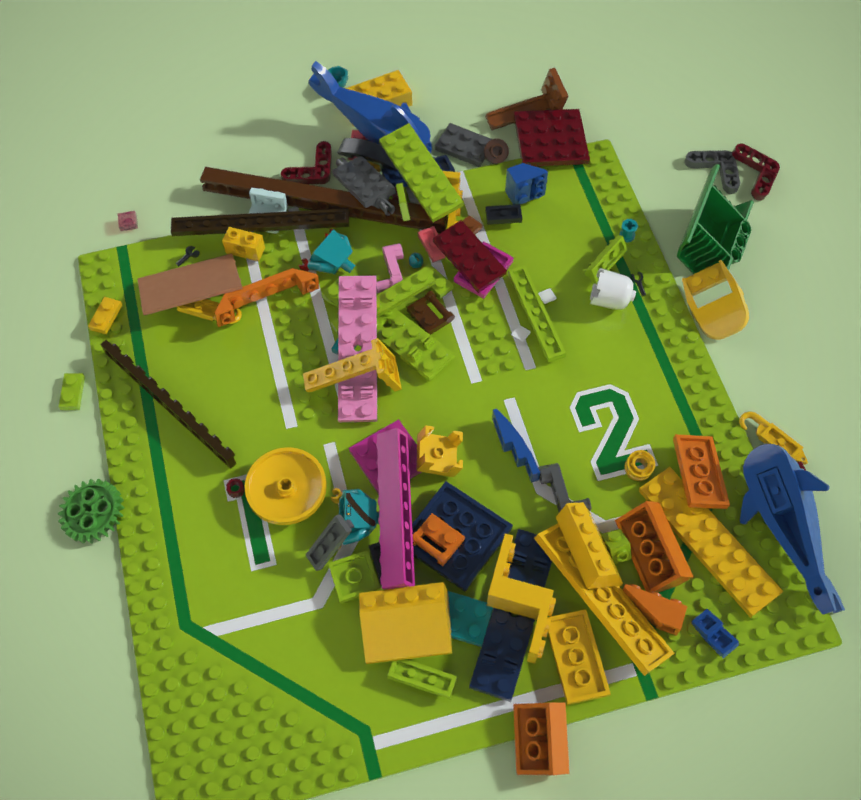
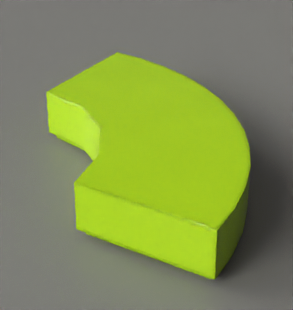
[396,182,410,221]

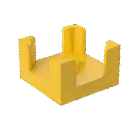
[416,425,463,477]

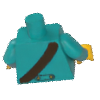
[331,488,379,550]

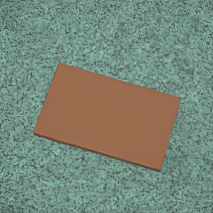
[138,253,243,315]

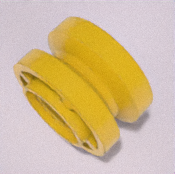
[624,450,655,481]

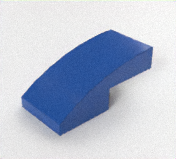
[692,609,739,658]

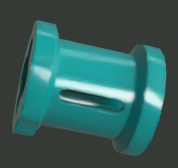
[619,219,638,242]

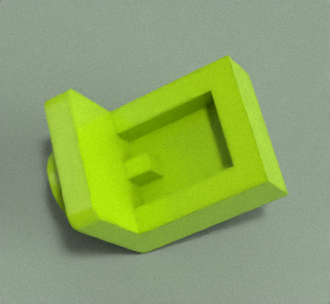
[601,529,632,564]

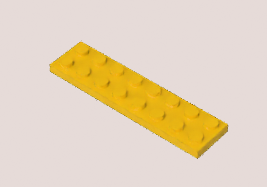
[639,467,784,618]
[534,523,675,676]

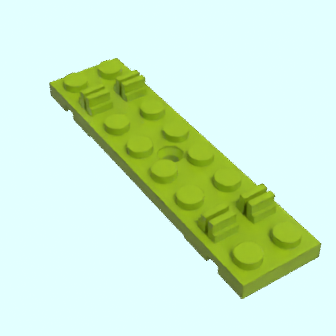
[321,271,455,382]

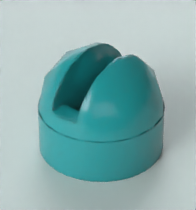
[409,252,423,268]

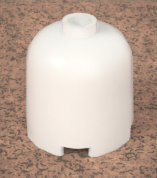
[590,268,636,310]

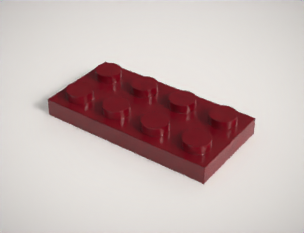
[433,220,507,293]

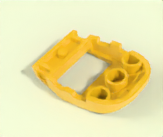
[682,260,749,340]

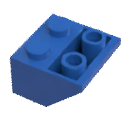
[505,163,548,205]

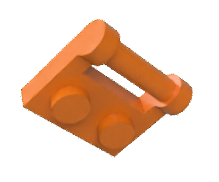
[413,513,465,566]

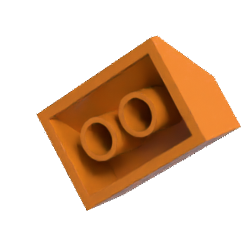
[513,703,570,775]

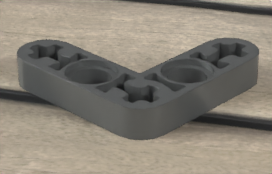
[685,150,740,194]

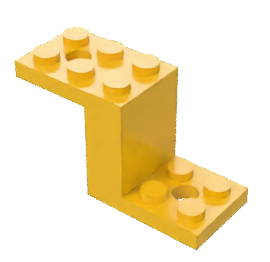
[487,534,556,664]

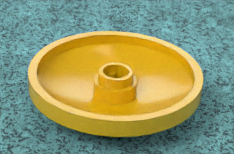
[245,447,327,525]

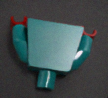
[299,228,356,274]

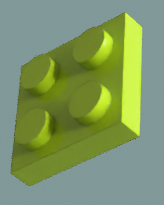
[328,550,381,604]

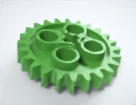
[58,479,125,543]

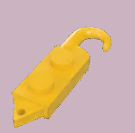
[177,299,242,324]
[739,412,808,465]

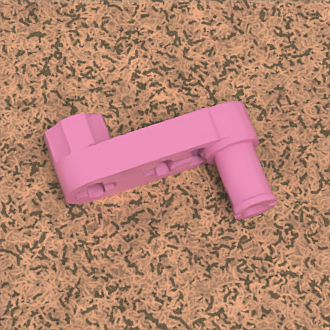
[377,243,404,293]

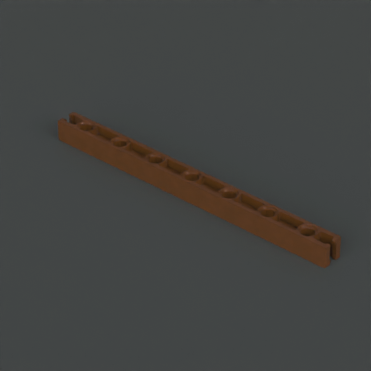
[200,167,448,233]

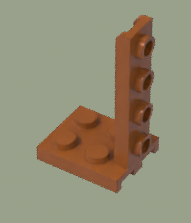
[485,67,568,130]

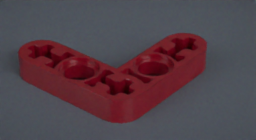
[281,141,332,184]
[732,143,780,201]

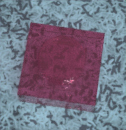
[117,211,138,231]

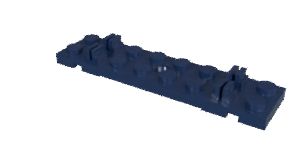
[469,529,552,702]

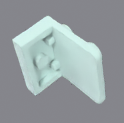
[248,188,288,234]

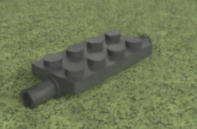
[332,156,396,215]

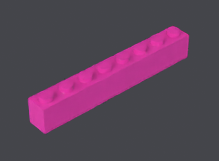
[376,428,415,590]

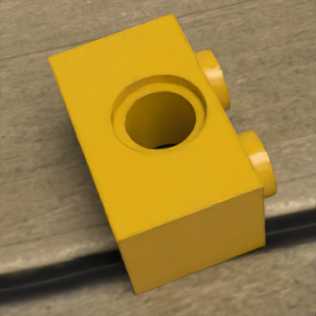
[222,227,265,262]

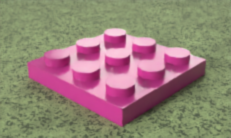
[349,419,422,495]

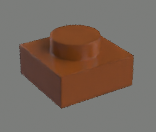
[463,215,482,235]

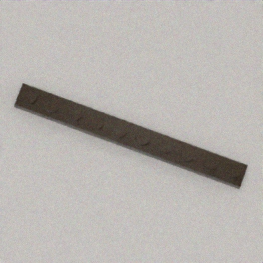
[171,208,349,236]
[100,340,236,469]

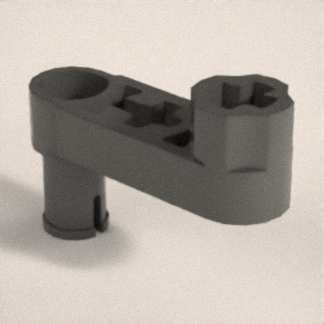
[538,463,591,512]

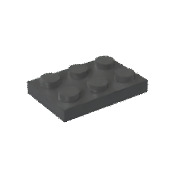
[435,123,492,167]

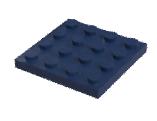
[412,481,513,592]

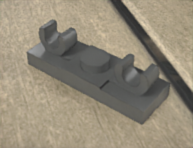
[306,514,355,571]

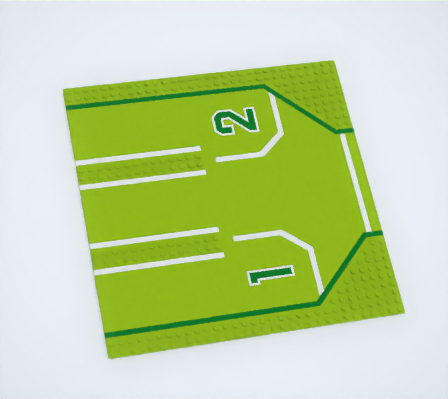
[78,139,842,800]

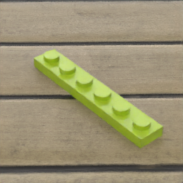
[508,265,566,362]
[331,267,436,334]

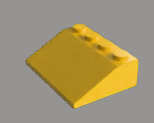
[359,582,452,664]

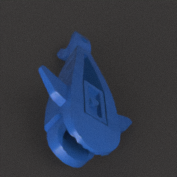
[308,61,432,154]
[740,444,845,615]

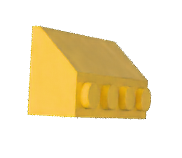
[555,502,623,589]

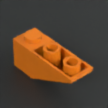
[622,584,687,636]

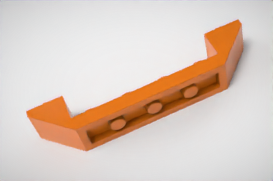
[215,268,319,327]

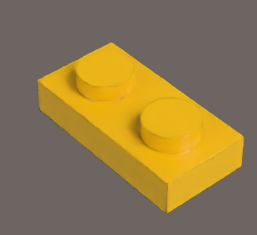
[88,297,123,335]

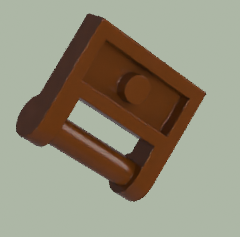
[407,291,455,335]

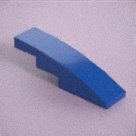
[492,409,540,483]

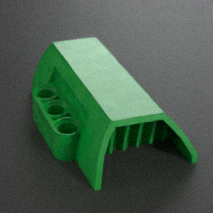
[677,164,754,274]

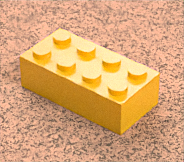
[345,70,412,127]

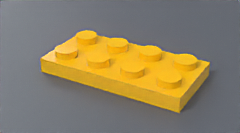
[547,609,611,705]

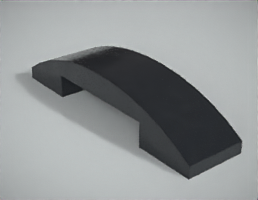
[337,138,398,172]

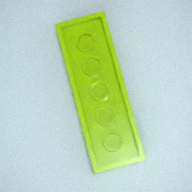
[379,123,464,222]

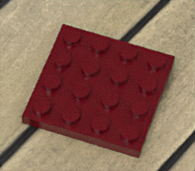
[514,109,590,167]

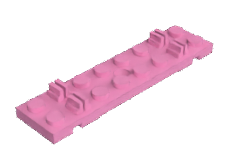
[338,276,377,422]

